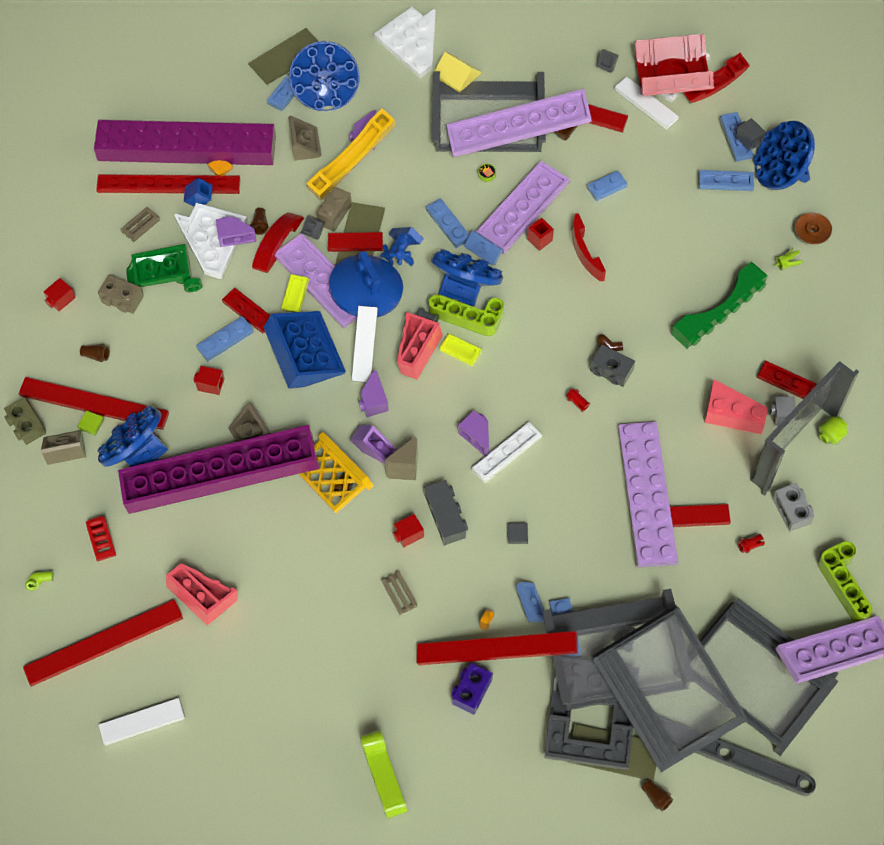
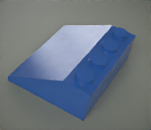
[263,311,346,389]

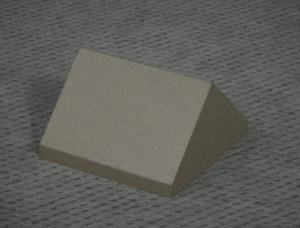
[288,115,321,161]
[228,403,271,442]
[41,430,86,465]
[385,436,418,480]

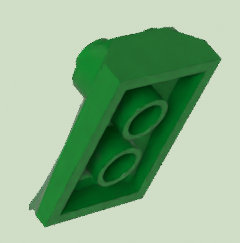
[126,244,191,287]

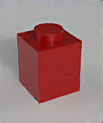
[527,217,554,251]
[43,278,76,311]
[194,366,225,395]
[392,514,424,548]

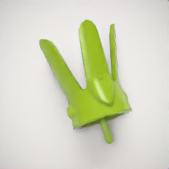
[774,247,803,270]

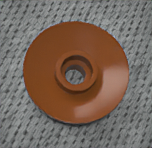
[795,213,832,244]

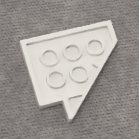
[374,7,436,78]
[174,203,247,279]

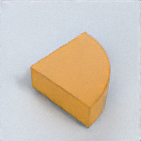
[208,160,233,176]
[480,609,495,630]

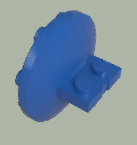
[289,41,359,111]
[754,121,815,190]
[431,249,503,307]
[329,251,403,317]
[97,406,168,467]

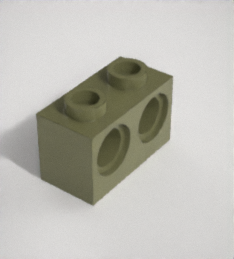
[4,397,46,445]

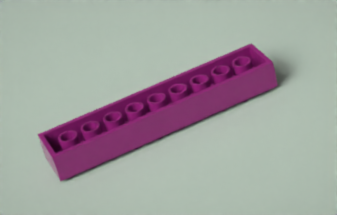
[94,120,276,165]
[118,425,320,514]

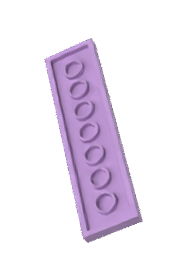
[447,89,592,157]
[618,422,678,567]

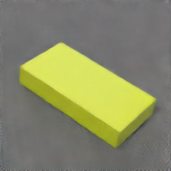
[281,274,310,313]
[440,334,482,366]

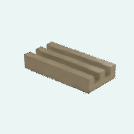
[121,207,160,243]
[381,571,417,615]

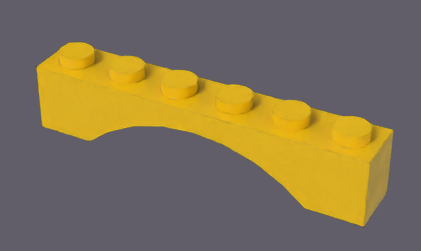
[307,108,395,201]

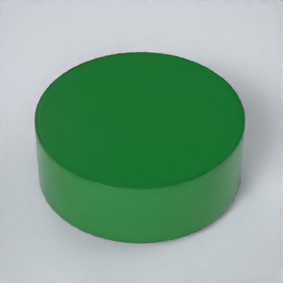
[183,278,203,293]

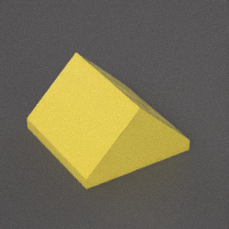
[435,52,481,92]

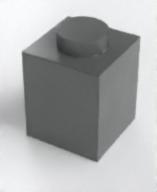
[736,118,766,151]

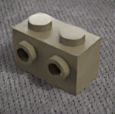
[316,187,351,232]
[98,274,144,314]

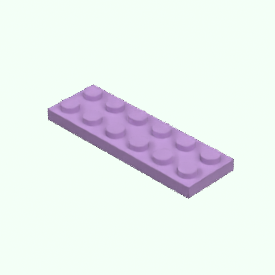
[477,161,570,255]
[275,233,358,329]
[776,616,884,684]

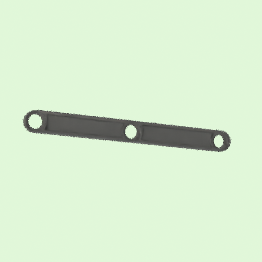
[656,715,816,796]

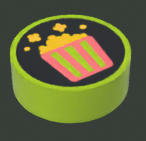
[478,164,496,182]

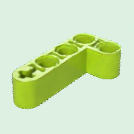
[429,295,504,336]
[818,541,872,622]
[360,729,407,819]

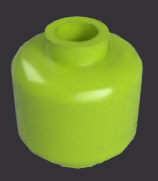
[819,416,848,445]

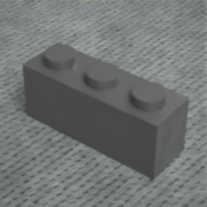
[424,480,468,545]

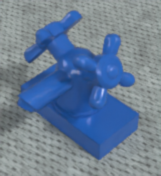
[380,227,424,266]

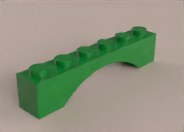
[671,261,768,349]

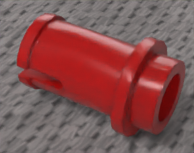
[566,388,591,412]
[738,533,765,553]

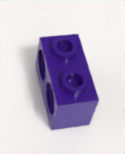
[451,663,493,715]

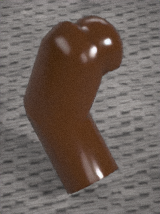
[597,334,623,351]

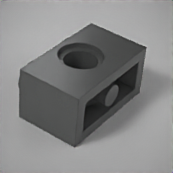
[590,345,635,387]

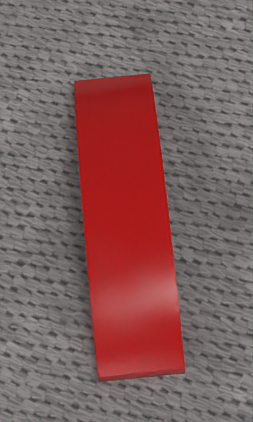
[683,53,750,103]
[252,212,304,273]
[572,213,606,282]

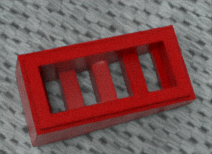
[85,516,116,562]

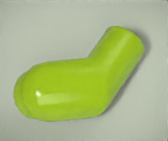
[25,571,53,591]

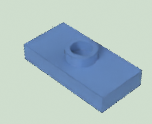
[464,230,503,265]

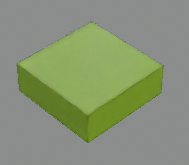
[77,411,104,436]

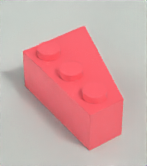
[397,312,443,380]
[704,379,768,434]
[166,563,237,626]

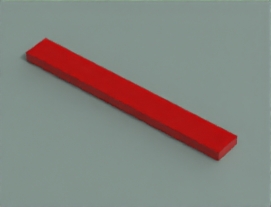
[96,174,241,194]
[18,377,169,430]
[23,600,183,687]
[417,631,578,665]

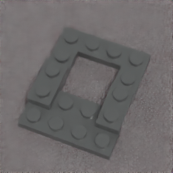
[544,657,639,771]

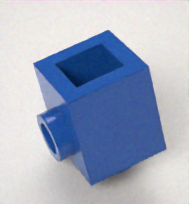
[184,178,212,206]

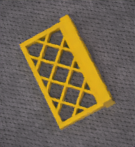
[299,432,374,513]

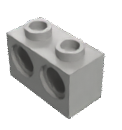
[772,483,814,532]

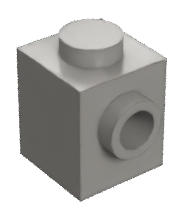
[770,395,797,426]

